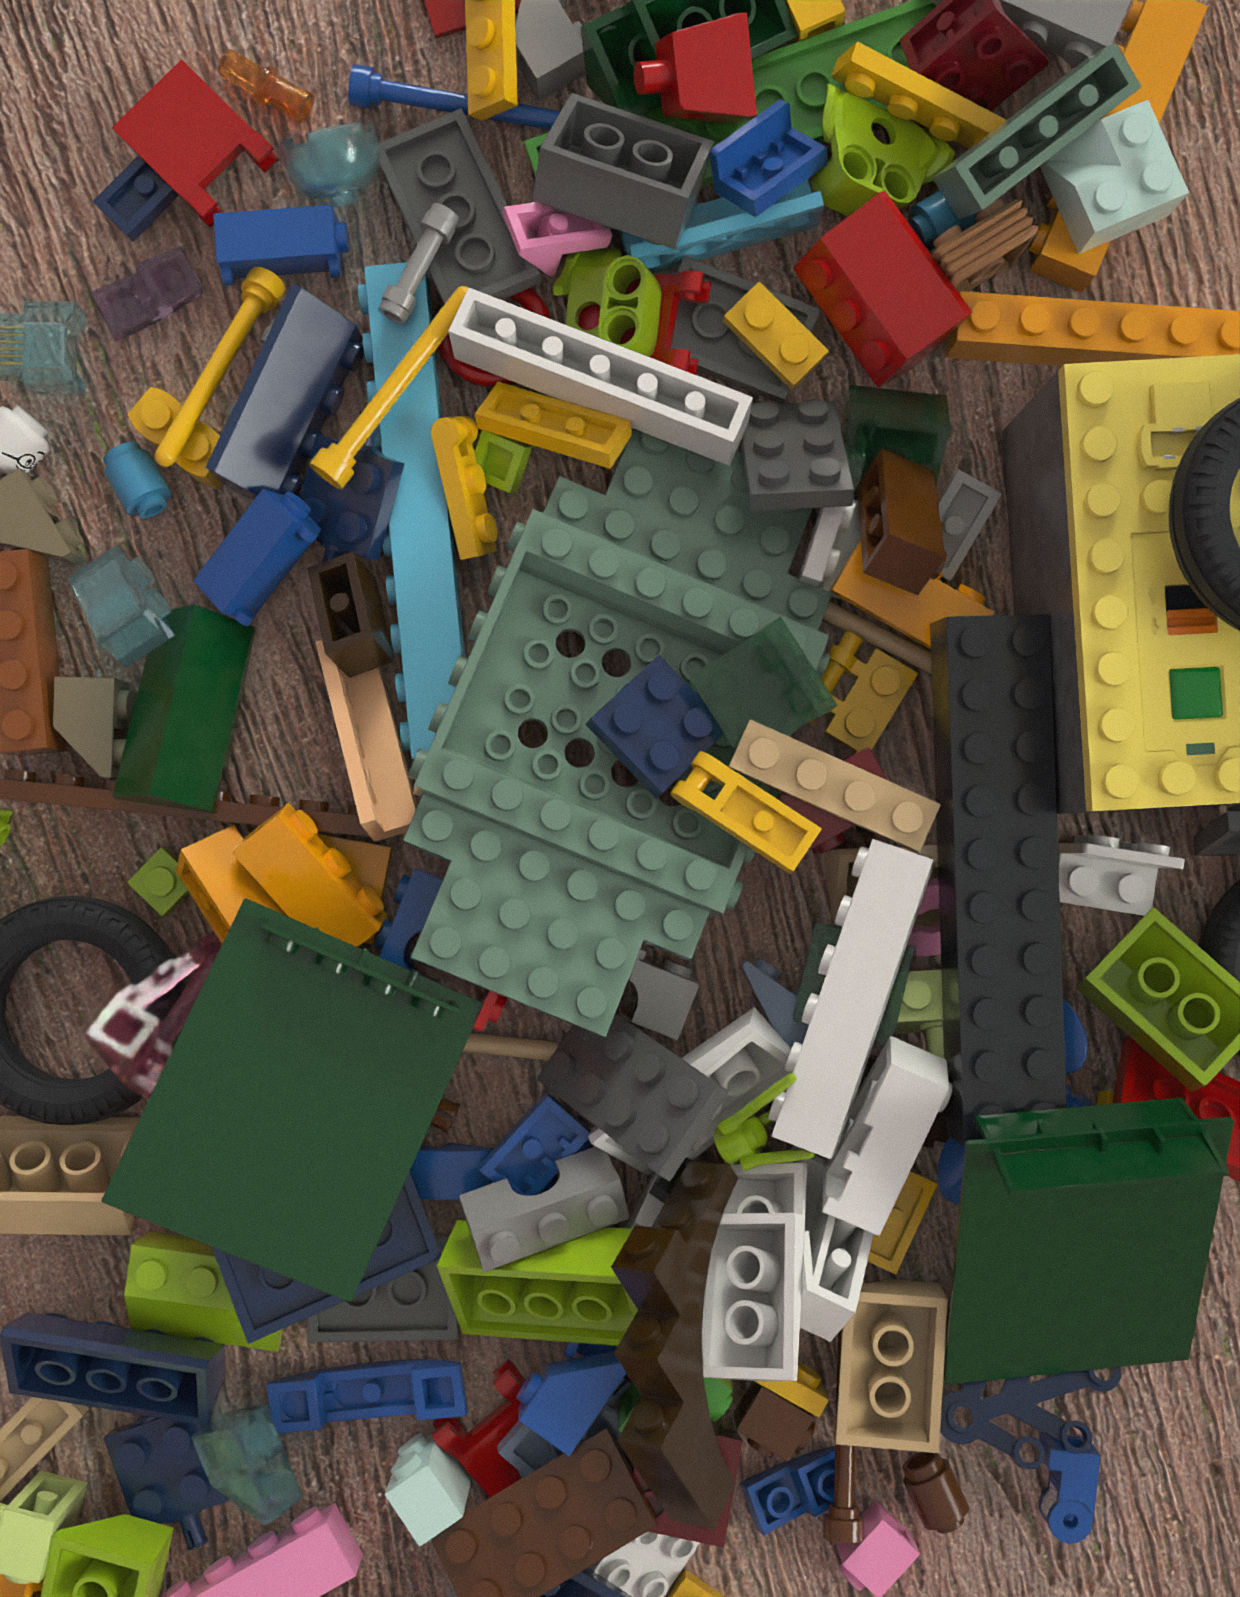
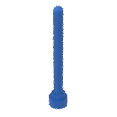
[348,64,561,130]

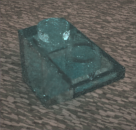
[192,1403,303,1525]

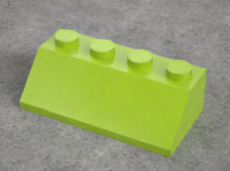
[437,1220,638,1346]

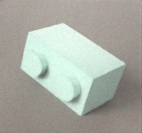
[384,1433,472,1547]

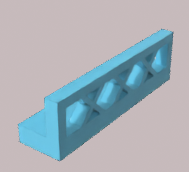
[619,179,824,274]

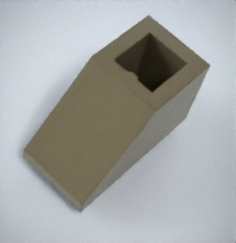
[0,468,87,565]
[53,677,135,779]

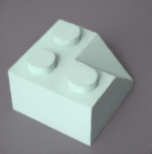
[1040,100,1189,254]

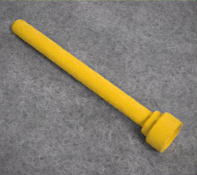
[155,267,285,467]
[309,286,469,490]

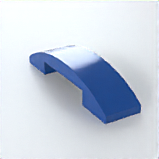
[266,1359,468,1434]

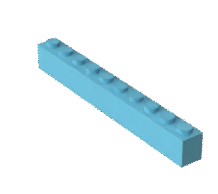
[358,262,466,760]

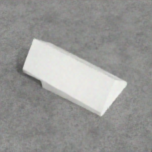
[588,1007,791,1175]
[702,1162,808,1382]

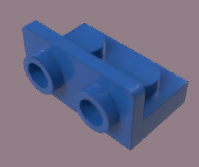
[479,1091,591,1196]

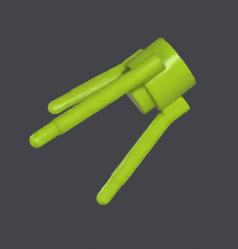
[714,1073,815,1171]

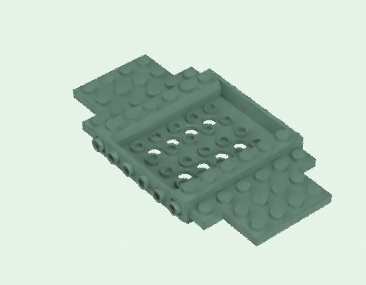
[403,429,832,1037]

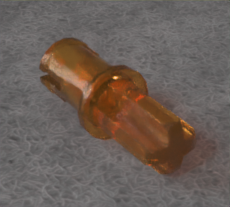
[218,50,315,123]

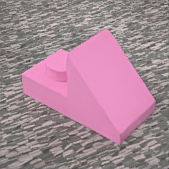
[502,202,613,276]

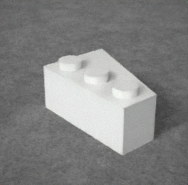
[822,1036,952,1236]
[784,1145,873,1342]

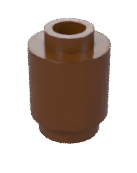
[902,1452,969,1534]

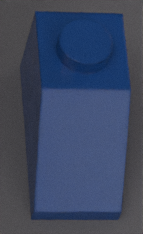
[516,1351,626,1456]

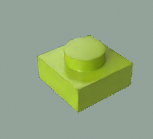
[475,430,533,494]
[127,847,189,917]

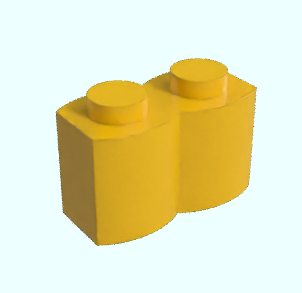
[128,387,223,490]

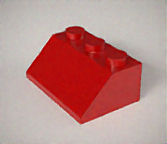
[793,191,973,388]

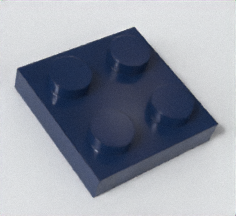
[585,655,729,799]

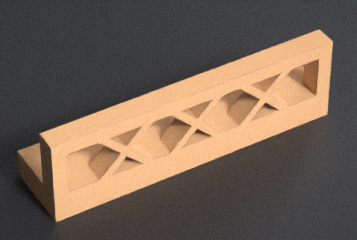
[316,640,417,842]

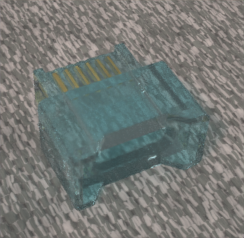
[0,301,88,394]

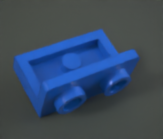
[710,99,827,217]

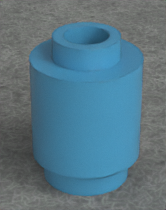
[908,190,979,250]
[103,442,171,519]

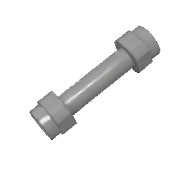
[378,203,459,325]

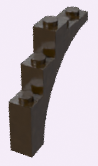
[611,1162,738,1530]

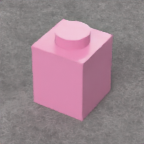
[835,1500,920,1597]

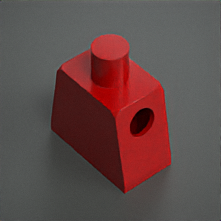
[634,12,757,125]

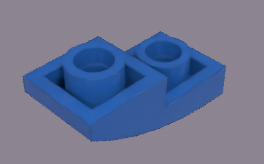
[410,1142,493,1200]
[739,1445,856,1535]

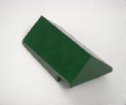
[580,0,798,116]
[112,604,256,814]

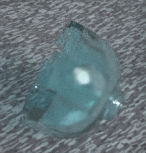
[278,121,380,208]

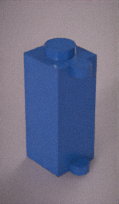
[213,205,350,286]
[193,489,322,626]

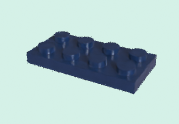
[211,1171,441,1344]

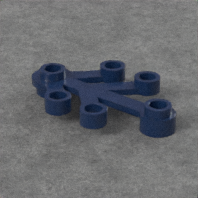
[940,1367,1122,1470]

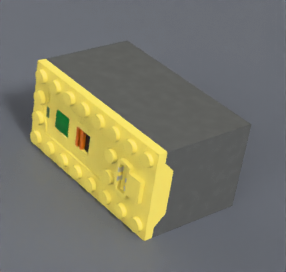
[1002,354,1240,814]

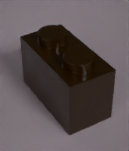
[307,551,395,678]

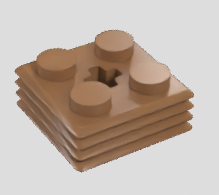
[930,199,1039,293]

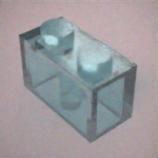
[68,545,175,668]

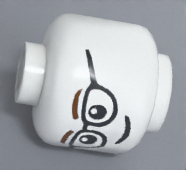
[0,405,49,479]

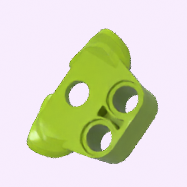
[812,84,955,216]
[553,249,662,357]

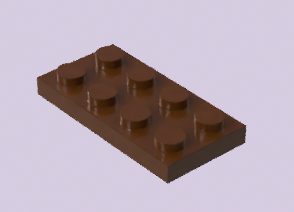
[431,1427,659,1597]

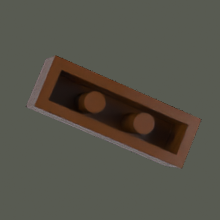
[857,448,947,595]

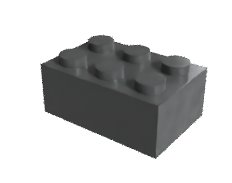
[532,92,714,249]

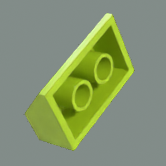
[1076,907,1240,1092]
[124,1231,283,1352]
[41,1514,174,1597]

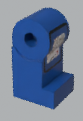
[1039,1432,1101,1544]

